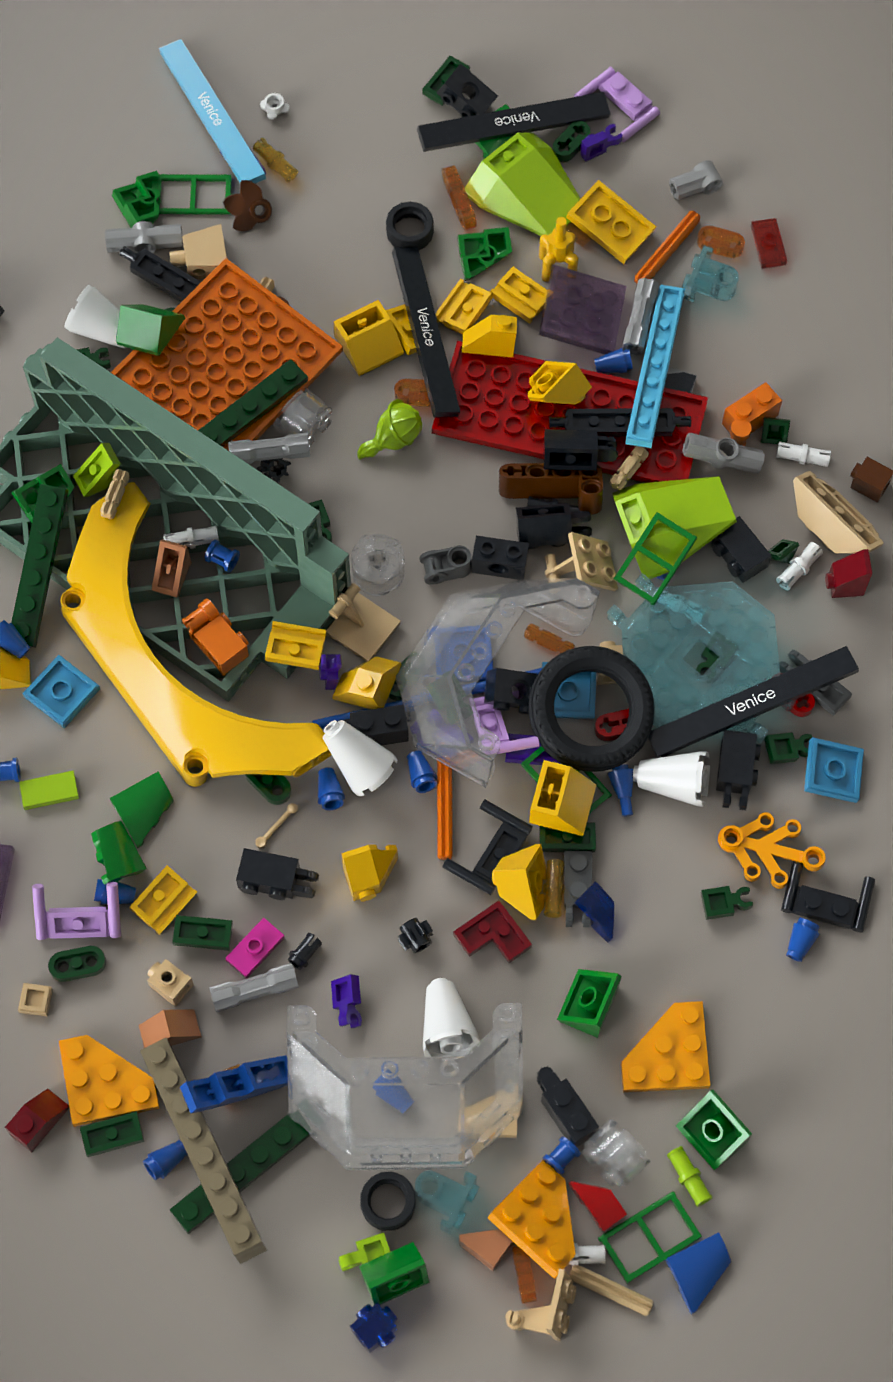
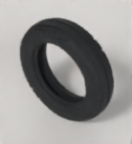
[529,646,655,772]

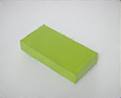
[19,770,79,810]

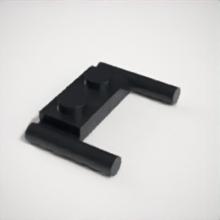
[442,799,533,895]
[781,861,875,933]

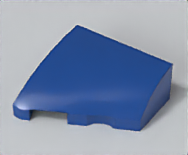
[665,1232,731,1314]

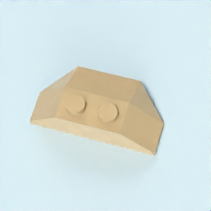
[793,471,884,553]

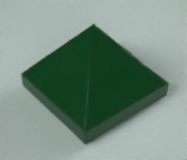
[761,417,790,444]
[768,539,799,564]

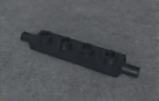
[120,246,201,302]
[549,408,691,437]

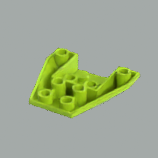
[463,133,581,236]
[612,476,737,581]

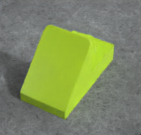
[73,443,121,497]

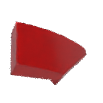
[568,1181,627,1232]

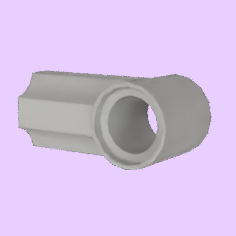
[669,160,723,200]

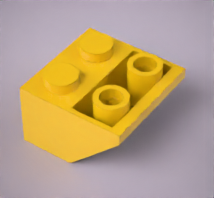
[333,300,404,376]
[529,760,596,836]

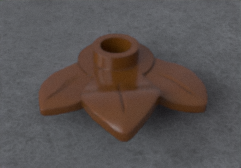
[223,180,272,231]

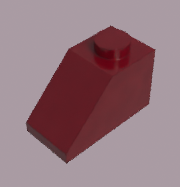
[825,549,872,598]
[5,1088,69,1152]

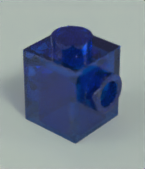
[350,1303,398,1354]

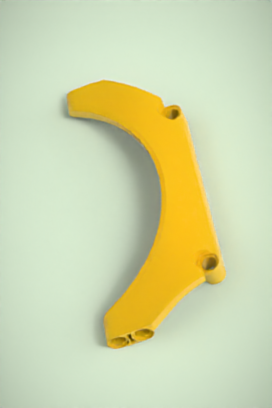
[61,482,332,787]

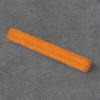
[634,210,700,284]
[437,754,453,860]

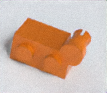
[722,382,782,446]
[182,598,249,676]

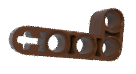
[499,463,603,515]

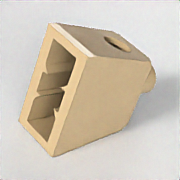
[169,224,227,279]

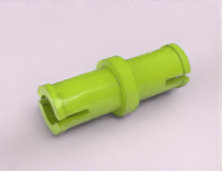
[667,1146,713,1207]

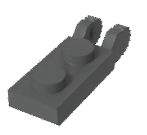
[777,649,852,716]
[563,851,592,927]

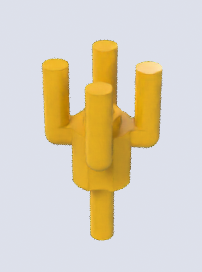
[539,217,578,282]

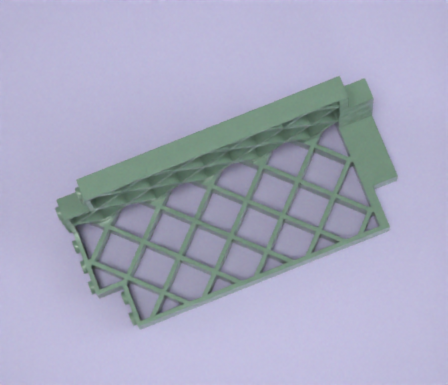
[0,337,351,702]

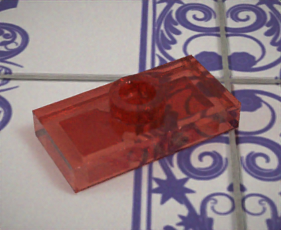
[751,218,787,269]

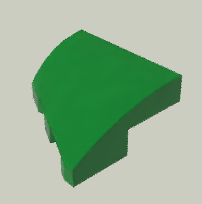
[457,227,512,281]
[11,464,74,523]
[91,821,147,885]

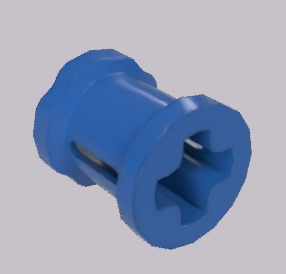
[204,539,240,573]
[0,757,21,782]
[542,1136,581,1176]

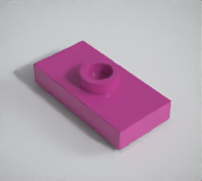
[225,917,285,979]

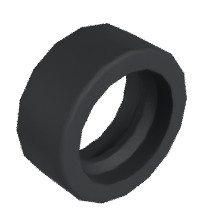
[386,201,434,250]
[360,1172,416,1231]

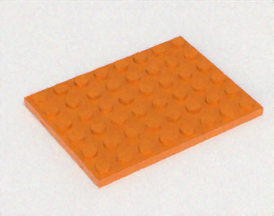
[111,258,343,451]

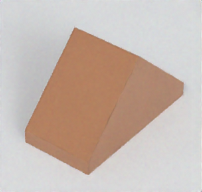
[151,539,191,598]
[139,1009,202,1048]
[459,1229,514,1271]

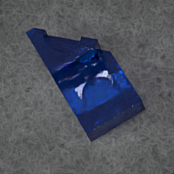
[574,881,614,943]

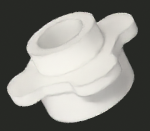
[260,93,289,119]

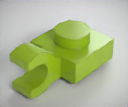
[338,1232,390,1272]

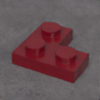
[453,900,532,963]

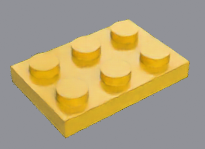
[566,180,656,264]

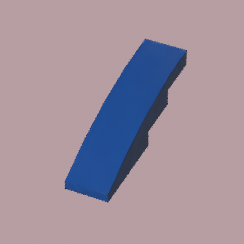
[180,1055,297,1114]

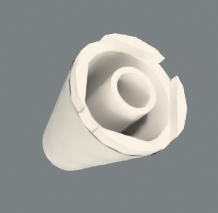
[64,285,127,349]
[323,720,398,796]
[633,751,710,807]
[423,978,480,1062]

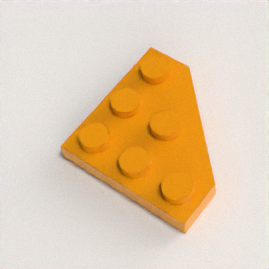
[621,1001,710,1092]
[59,1035,160,1127]
[488,1160,576,1279]

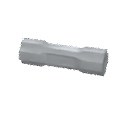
[622,278,659,355]
[228,432,310,464]
[209,963,299,1013]

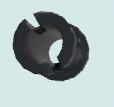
[288,933,322,970]

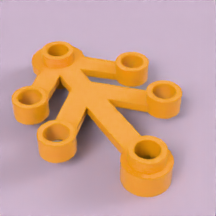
[718,812,826,889]

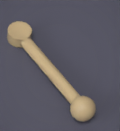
[255,803,298,849]

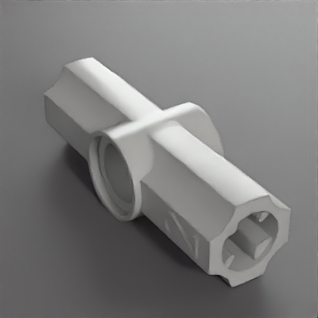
[105,221,183,253]
[682,433,765,474]

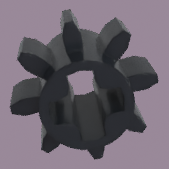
[256,458,291,483]
[398,918,433,953]

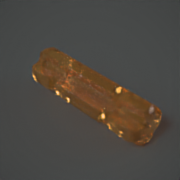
[524,623,575,654]

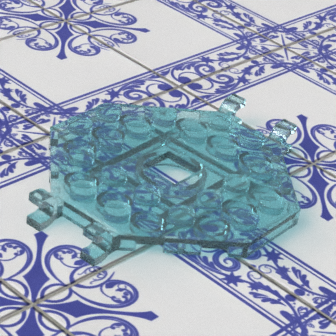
[607,573,797,744]

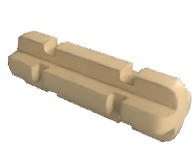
[609,446,649,491]
[100,469,129,519]

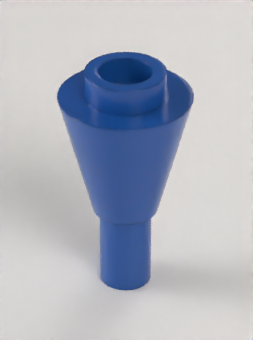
[607,764,634,817]

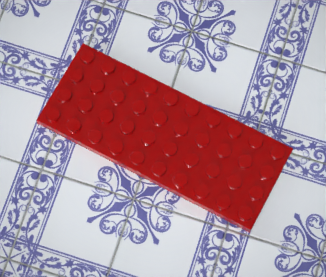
[432,341,708,483]

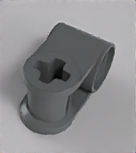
[419,545,472,585]

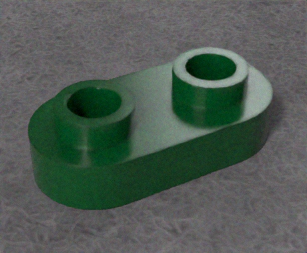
[245,774,291,805]
[48,946,106,982]

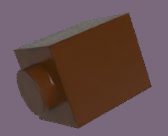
[850,456,893,503]

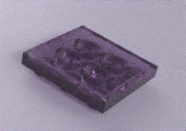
[539,265,627,355]

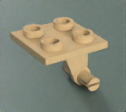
[544,532,618,592]
[326,583,401,661]
[505,1269,576,1341]

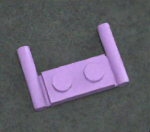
[574,67,660,142]
[469,691,539,756]
[32,882,121,940]

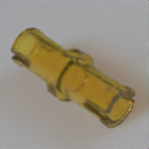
[253,138,298,182]
[543,859,565,918]

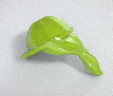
[357,399,422,460]

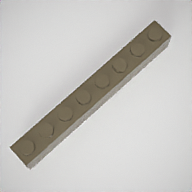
[140,1038,267,1264]

